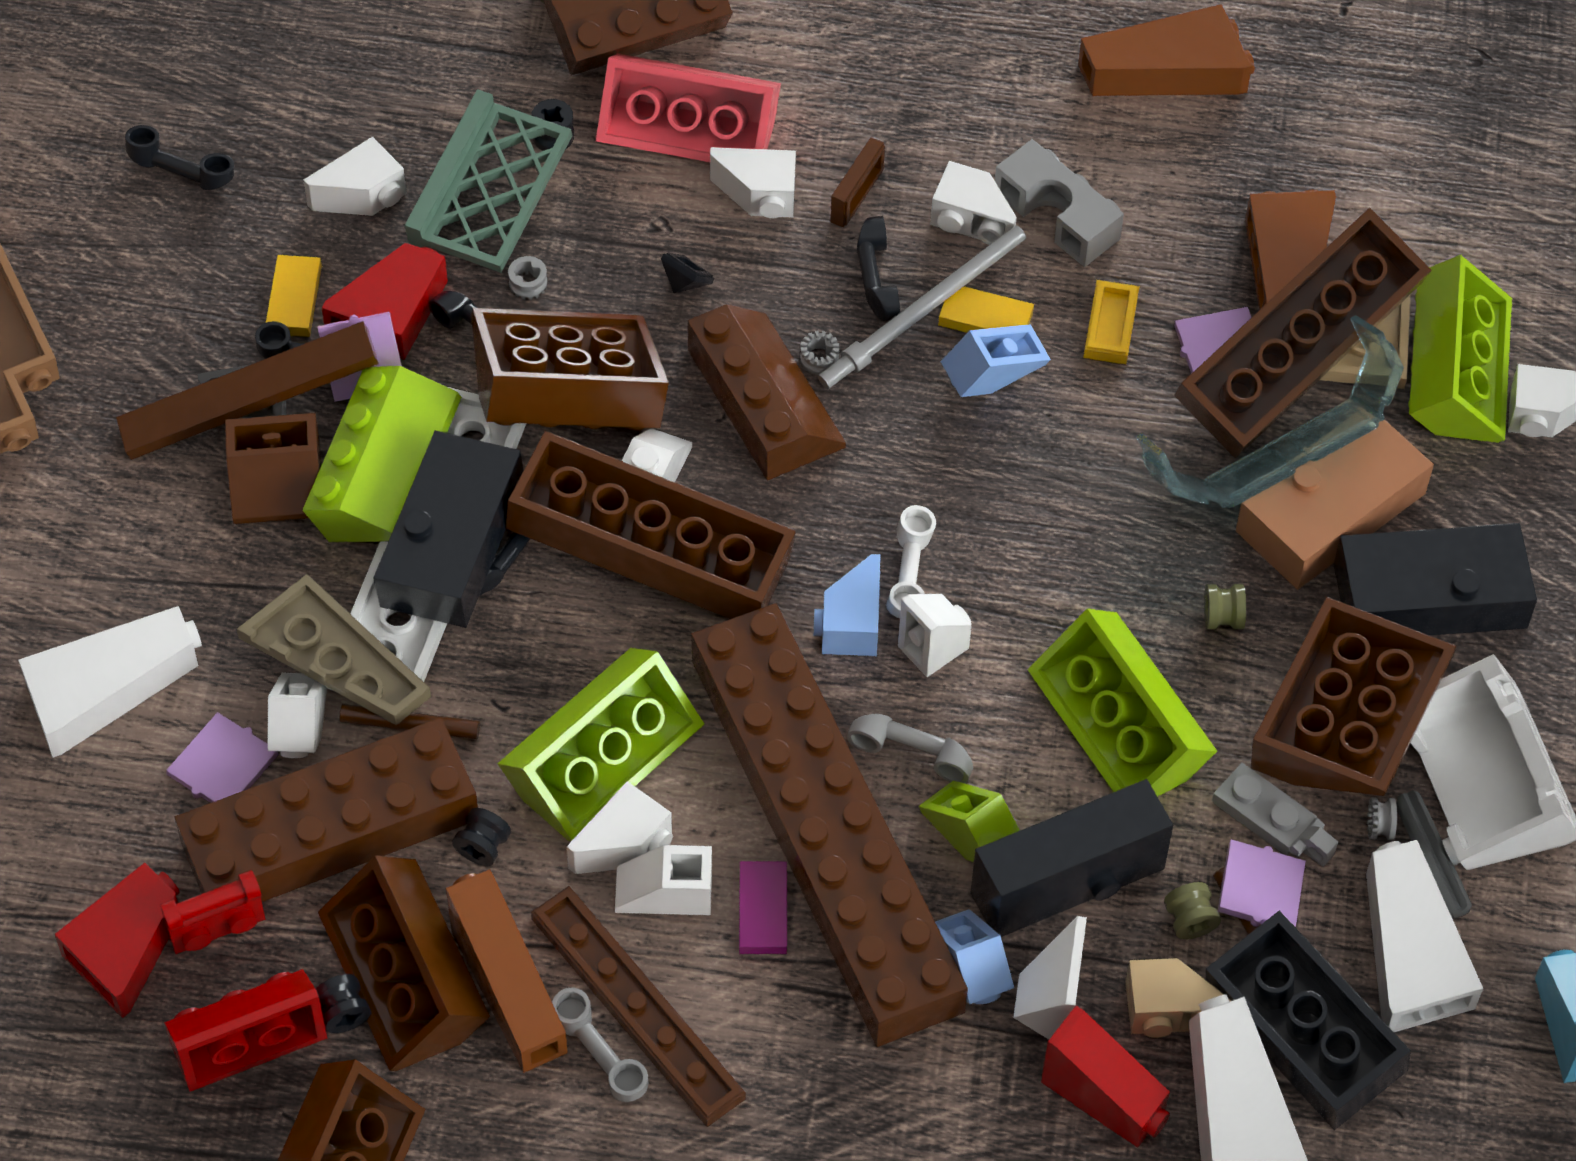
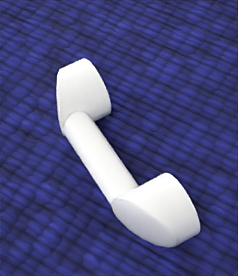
[886,505,936,618]

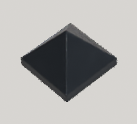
[661,253,715,293]

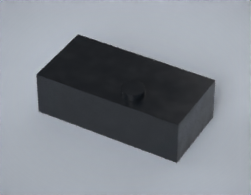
[373,430,524,628]
[1333,523,1537,636]
[970,779,1174,937]
[1206,910,1411,1131]

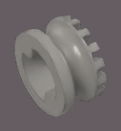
[508,256,548,300]
[800,331,839,375]
[1367,797,1397,840]

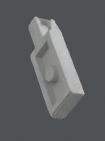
[1212,763,1338,867]

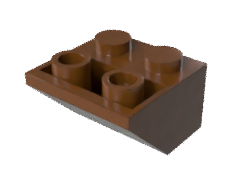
[225,413,321,524]

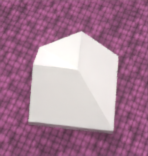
[1013,916,1087,1039]

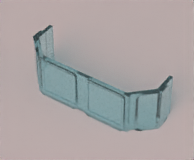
[1136,315,1404,508]

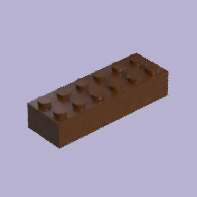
[1174,207,1432,459]
[506,431,796,619]
[174,717,478,902]

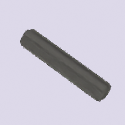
[1396,790,1472,919]

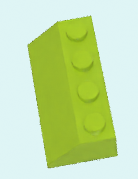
[1408,255,1512,443]
[303,366,462,542]
[1027,609,1218,797]
[497,648,705,841]

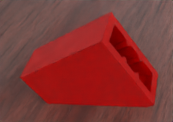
[322,243,448,360]
[54,863,180,1018]
[1041,1006,1170,1148]

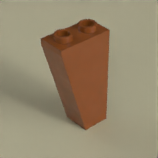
[1078,4,1255,96]
[1245,189,1336,310]
[446,869,568,1073]

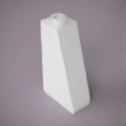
[19,606,202,757]
[1366,840,1483,1032]
[1189,994,1308,1161]

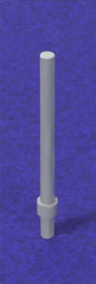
[818,225,1026,389]

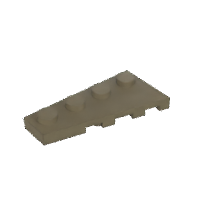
[237,574,431,725]

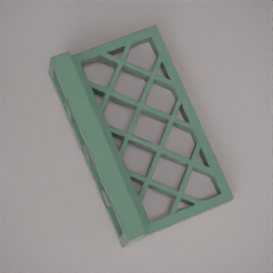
[405,89,572,273]

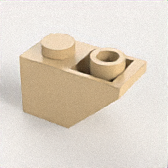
[1125,958,1231,1038]

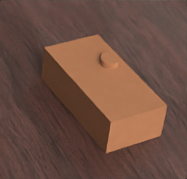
[1236,407,1434,590]

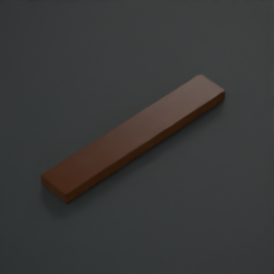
[116,321,379,460]
[531,886,746,1127]

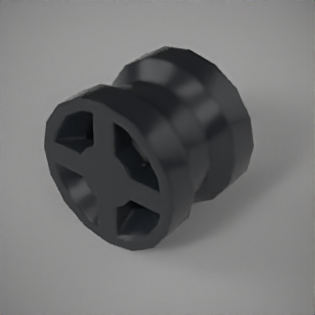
[531,99,574,151]
[452,807,511,866]
[315,974,371,1034]

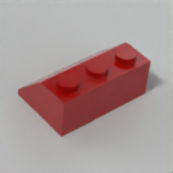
[164,969,327,1092]

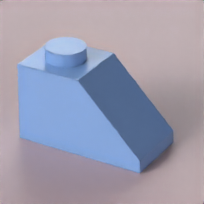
[940,324,1051,397]
[813,554,880,656]
[935,909,1014,1004]

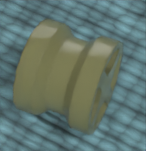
[1204,584,1246,630]
[1164,882,1221,939]

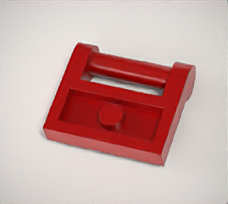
[160,870,266,955]

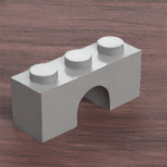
[995,139,1124,268]

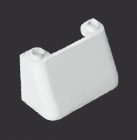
[1411,654,1576,870]

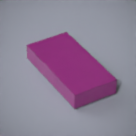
[739,861,787,954]

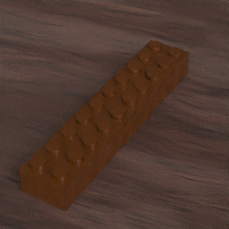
[691,603,968,1047]

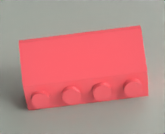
[596,54,781,162]

